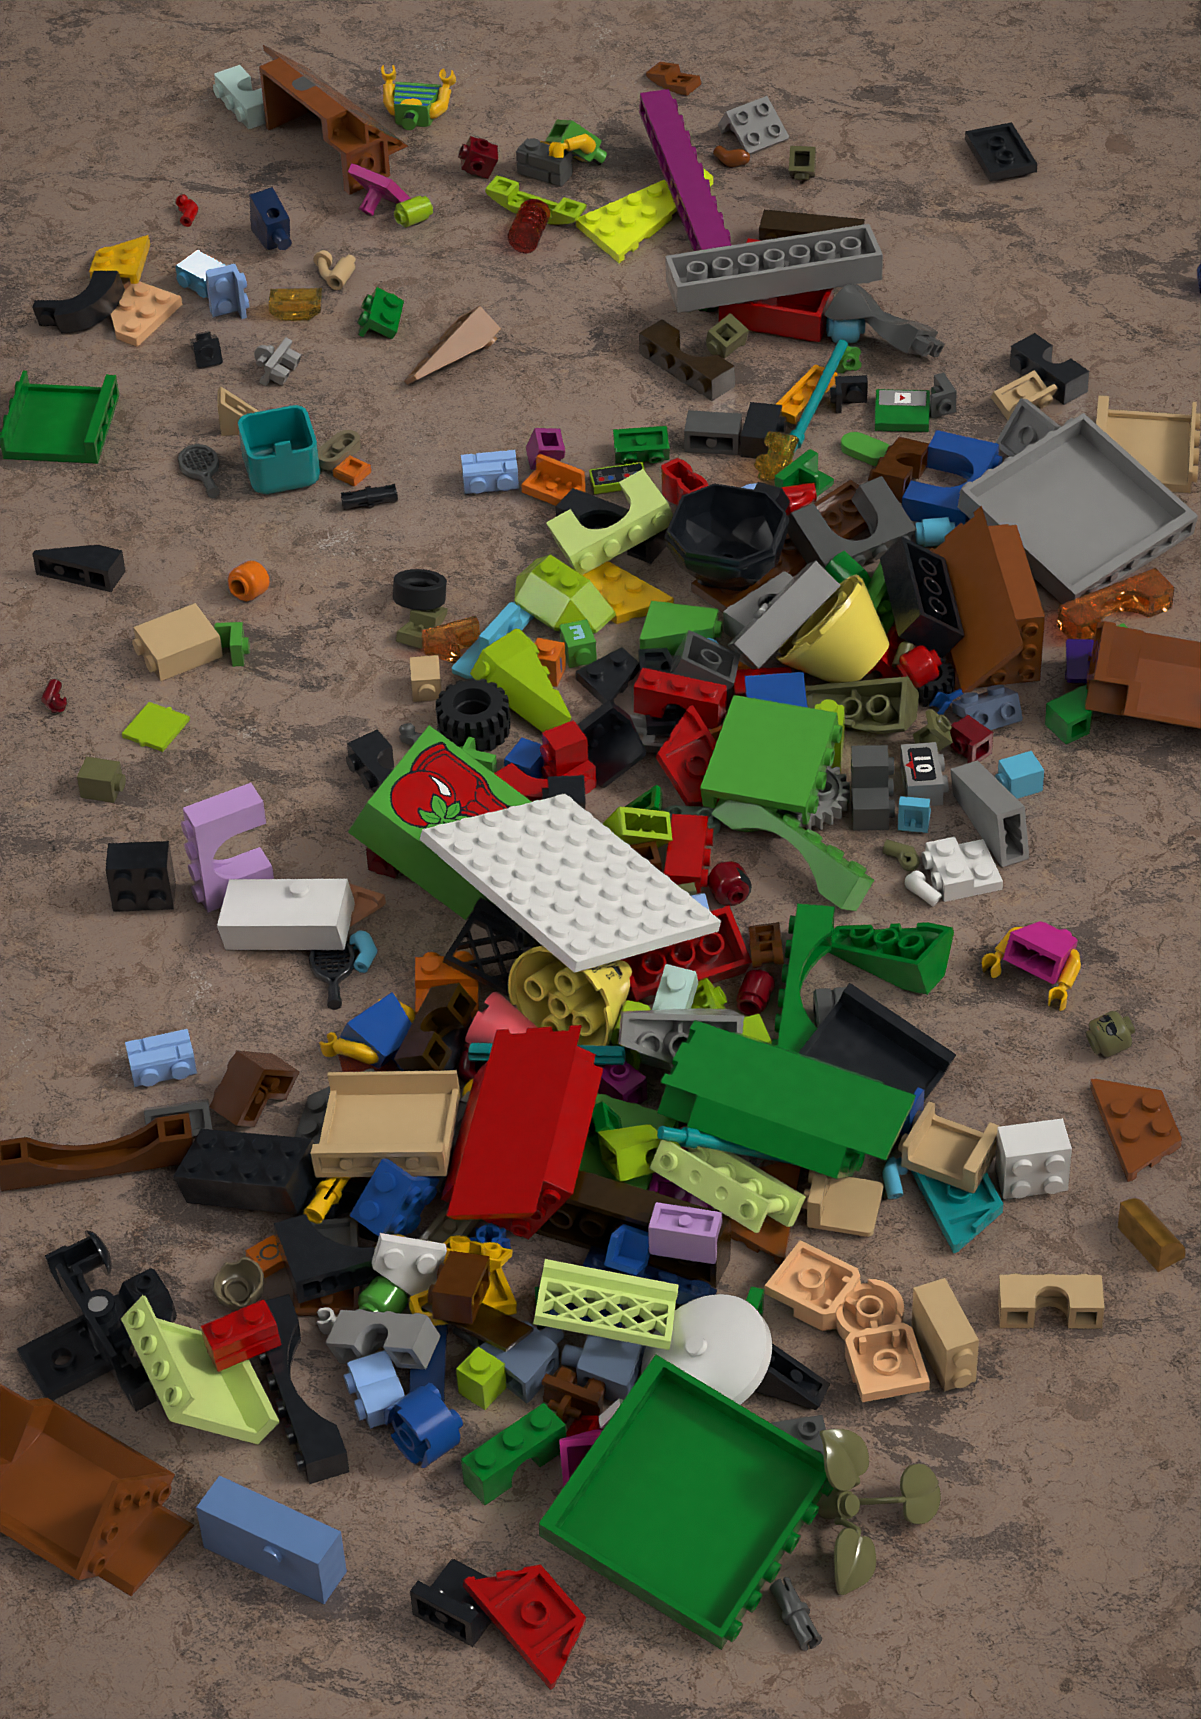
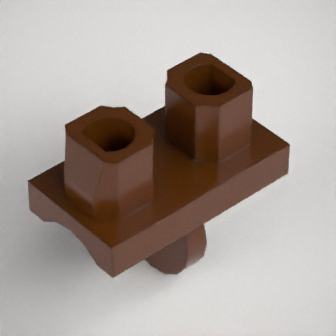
[542,1366,606,1424]

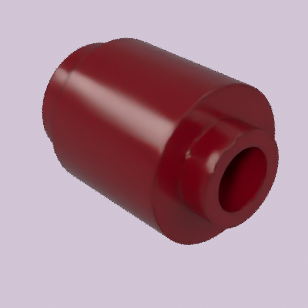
[736,969,775,1016]

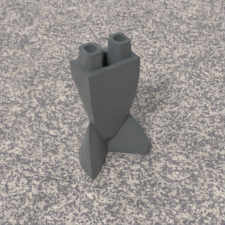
[825,284,945,357]

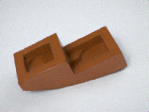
[646,62,701,96]

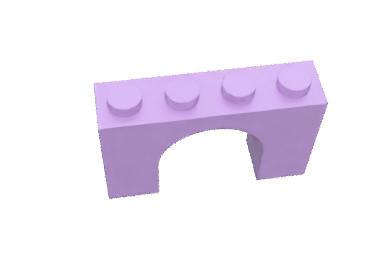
[181,783,274,912]

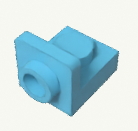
[898,796,931,833]

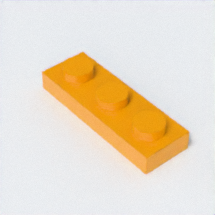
[776,364,838,424]

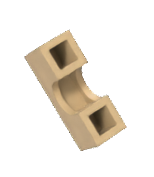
[998,1273,1104,1329]

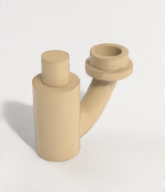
[313,250,356,290]

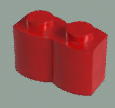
[661,458,708,505]

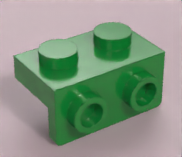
[357,287,404,339]
[613,426,670,465]

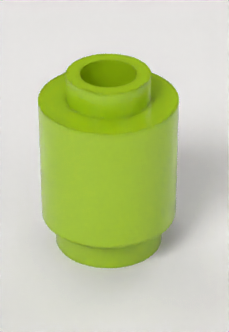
[394,196,433,228]

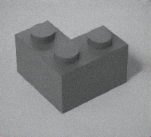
[850,745,895,831]

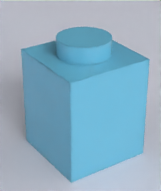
[995,751,1044,799]

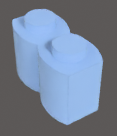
[344,1350,405,1428]

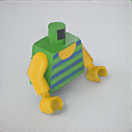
[381,65,456,130]
[540,119,607,165]

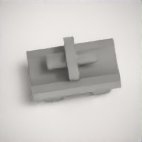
[254,337,302,386]

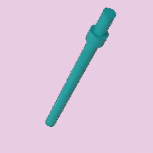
[781,339,848,463]
[657,1126,795,1165]

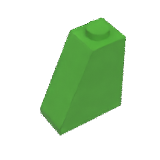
[640,601,723,656]

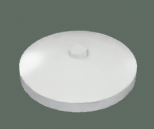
[641,1294,772,1405]

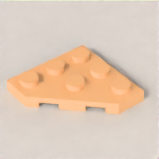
[110,277,183,347]

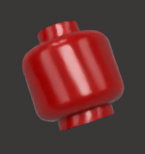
[896,645,942,689]

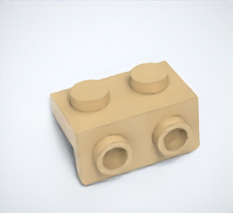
[991,370,1058,420]

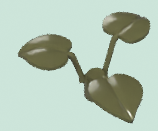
[817,1429,941,1595]

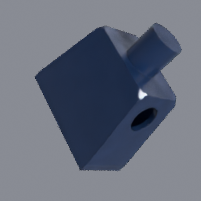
[249,187,292,250]

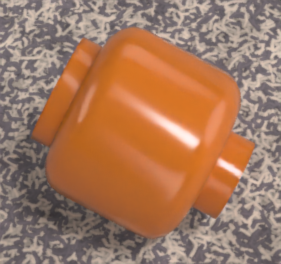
[228,560,270,602]

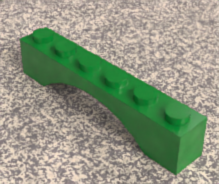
[772,903,835,1053]

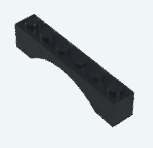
[258,1294,349,1484]

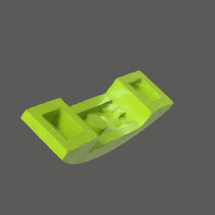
[485,175,586,225]

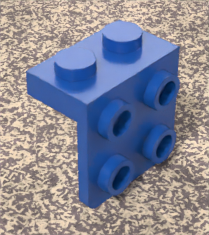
[350,1159,439,1236]

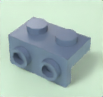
[951,685,1023,730]

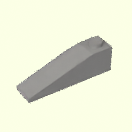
[618,1008,744,1065]

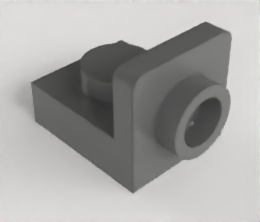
[929,372,957,418]

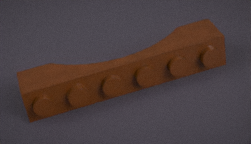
[0,1113,194,1191]

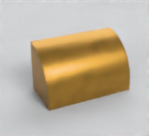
[1117,1198,1186,1272]

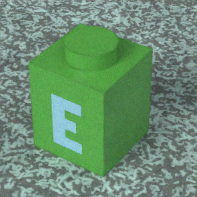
[559,619,597,668]

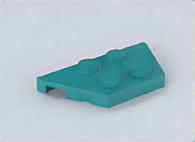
[911,1170,1004,1253]

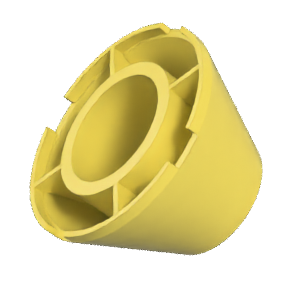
[776,575,889,683]

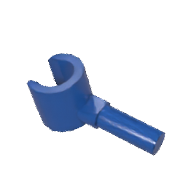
[929,689,963,715]

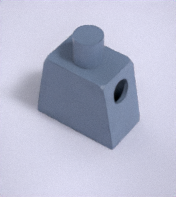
[480,1321,564,1403]
[561,1335,646,1402]

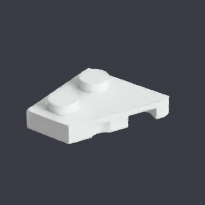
[372,1233,447,1296]

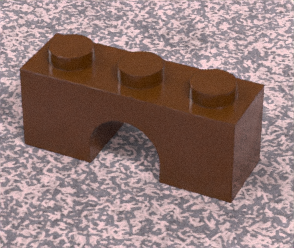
[868,436,930,503]

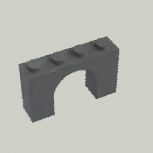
[787,476,917,569]

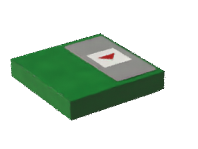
[875,389,930,432]

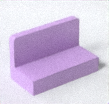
[648,1202,722,1264]

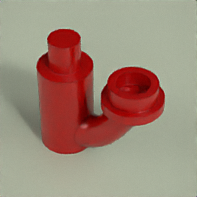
[781,483,817,516]

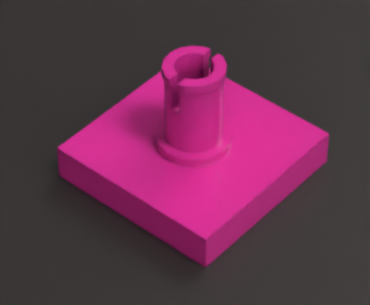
[348,163,411,216]

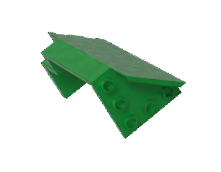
[657,1020,916,1179]

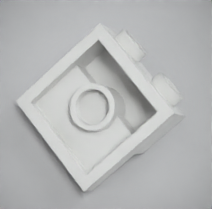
[922,837,1003,902]

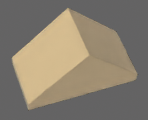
[217,387,260,436]

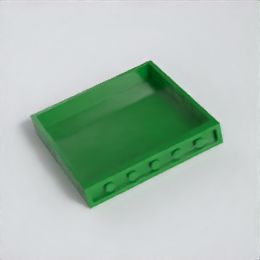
[539,1354,834,1650]

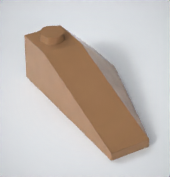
[404,306,501,385]

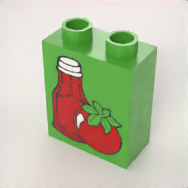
[348,725,532,920]

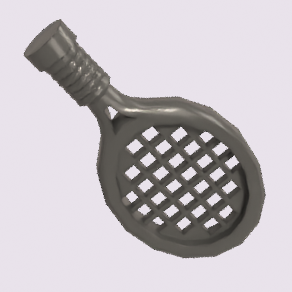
[178,444,220,498]

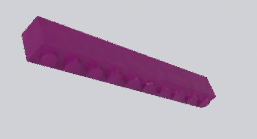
[639,89,731,251]

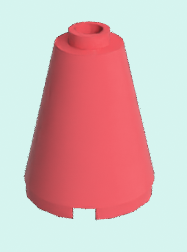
[465,991,537,1048]

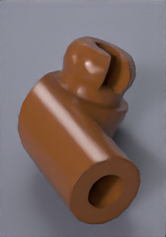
[713,145,750,167]

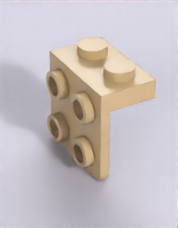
[802,1170,883,1237]

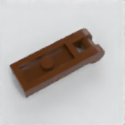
[749,922,784,968]

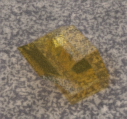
[268,288,322,321]

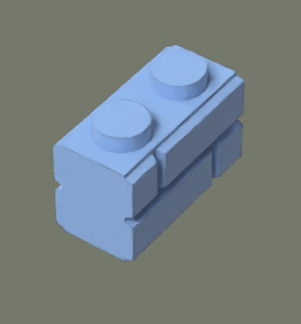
[461,450,519,494]
[125,1029,197,1087]

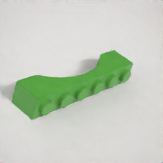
[712,798,874,911]

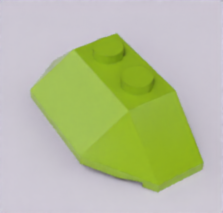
[514,554,616,633]

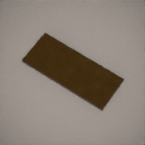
[421,1302,534,1352]

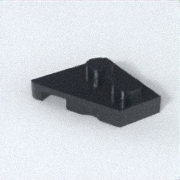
[576,647,639,704]

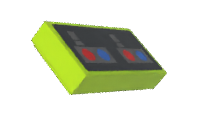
[589,462,645,494]

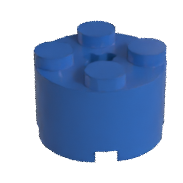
[384,1383,463,1468]

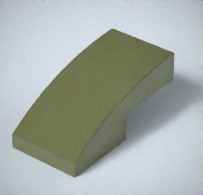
[396,607,448,649]

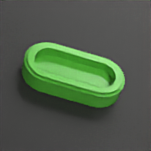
[841,432,889,466]

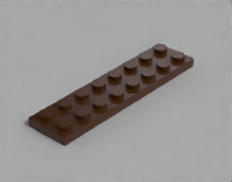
[691,479,868,613]

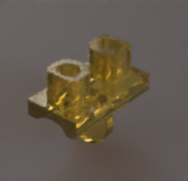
[754,431,799,482]

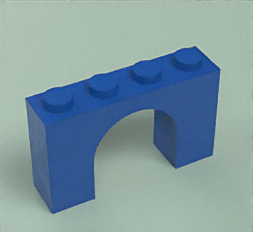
[902,430,1002,527]

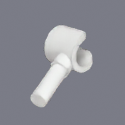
[316,1307,337,1335]

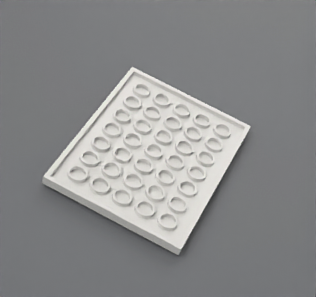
[420,794,721,973]

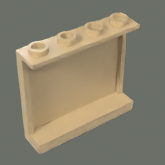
[1096,396,1201,493]
[311,1070,461,1177]

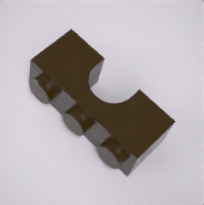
[394,983,477,1071]

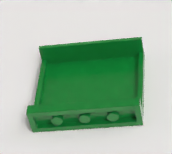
[0,370,120,464]

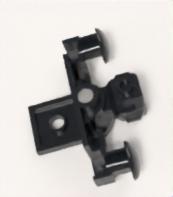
[17,1230,177,1412]

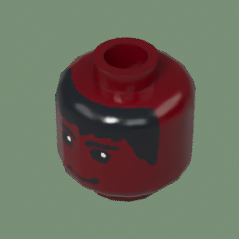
[708,861,752,906]

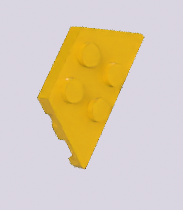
[89,235,151,284]
[583,561,674,624]

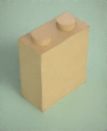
[132,603,223,681]
[912,1278,979,1392]

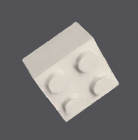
[995,1118,1072,1199]

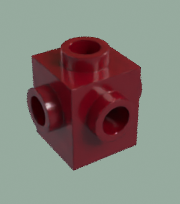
[458,136,498,179]

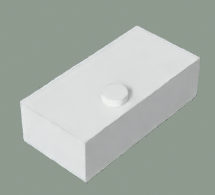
[217,879,355,950]

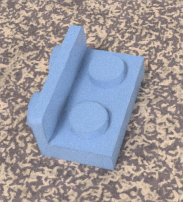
[205,264,249,319]

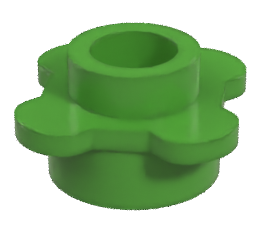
[836,346,862,373]

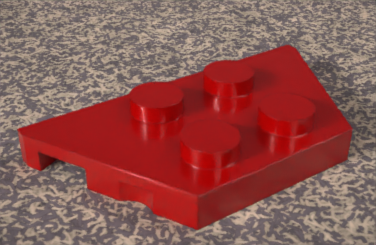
[655,705,720,806]
[463,1564,587,1690]

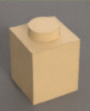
[410,655,441,702]

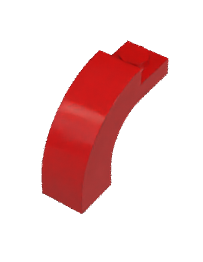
[494,760,596,802]

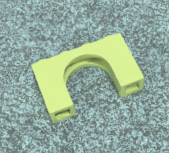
[546,469,673,575]

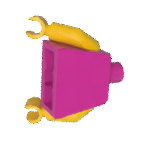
[982,921,1081,1011]

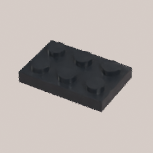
[965,122,1038,181]

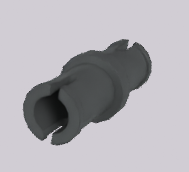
[769,1577,822,1651]

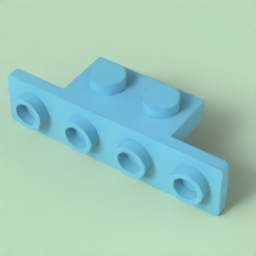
[452,602,534,680]

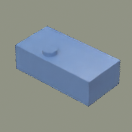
[196,1475,347,1604]

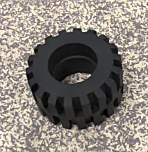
[436,678,510,752]

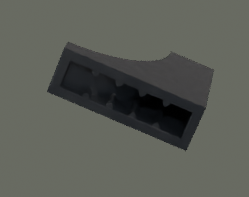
[274,1214,382,1303]

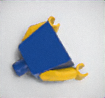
[319,992,415,1071]

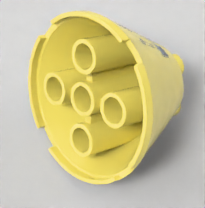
[508,946,632,1046]

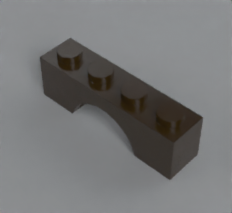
[639,319,735,401]

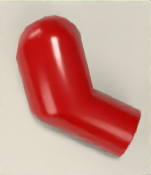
[175,194,199,227]

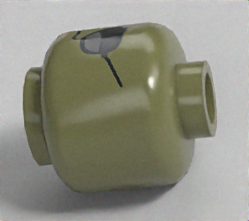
[1085,1011,1136,1057]

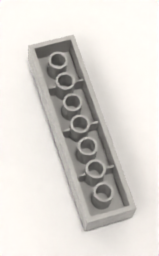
[665,224,883,313]

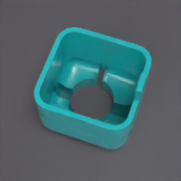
[238,405,320,494]

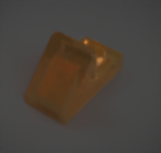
[422,615,480,664]

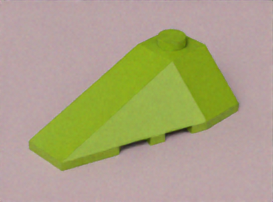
[470,628,572,732]

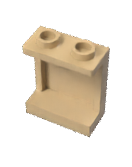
[898,1101,1001,1194]

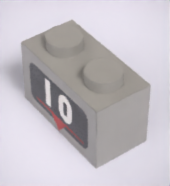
[900,742,949,806]

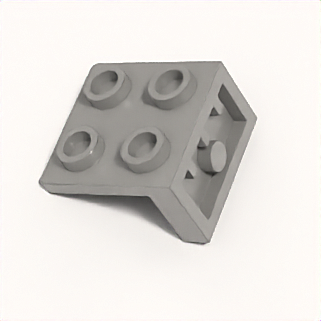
[718,96,789,155]

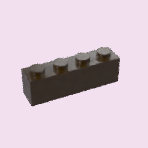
[759,209,865,241]

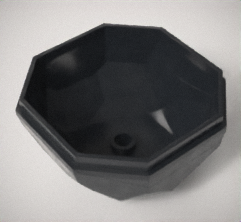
[664,483,789,591]

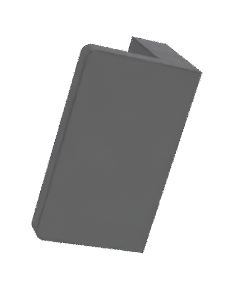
[144,1099,212,1136]

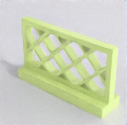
[533,1259,679,1350]

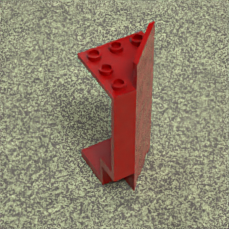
[441,1025,603,1240]

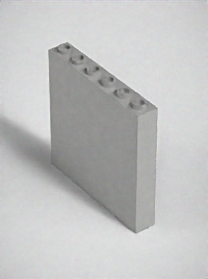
[958,413,1198,612]

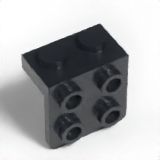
[577,699,646,788]

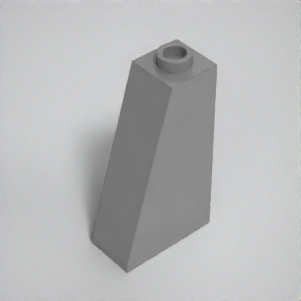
[950,760,1029,867]

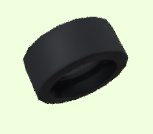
[393,569,447,610]

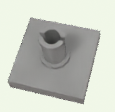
[996,398,1061,456]

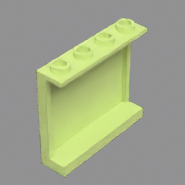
[121,1295,280,1445]

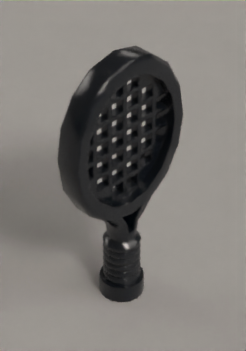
[309,940,356,1010]

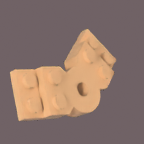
[765,1240,930,1402]

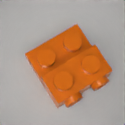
[415,951,479,1018]

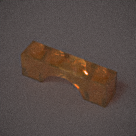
[1057,568,1175,640]

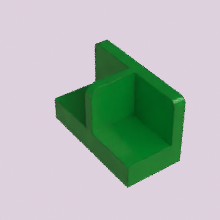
[775,449,834,508]

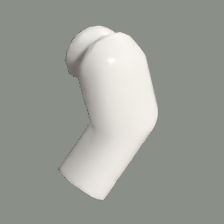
[905,870,942,907]

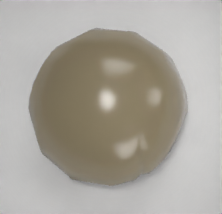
[213,1257,264,1311]

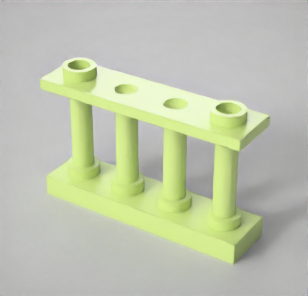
[650,1140,806,1233]

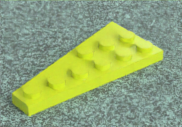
[576,168,713,263]

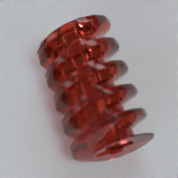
[507,199,551,254]

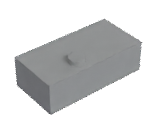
[728,561,841,669]

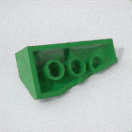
[828,922,954,995]

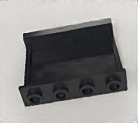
[799,983,956,1142]

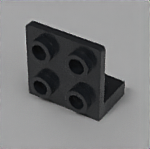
[410,1559,492,1647]

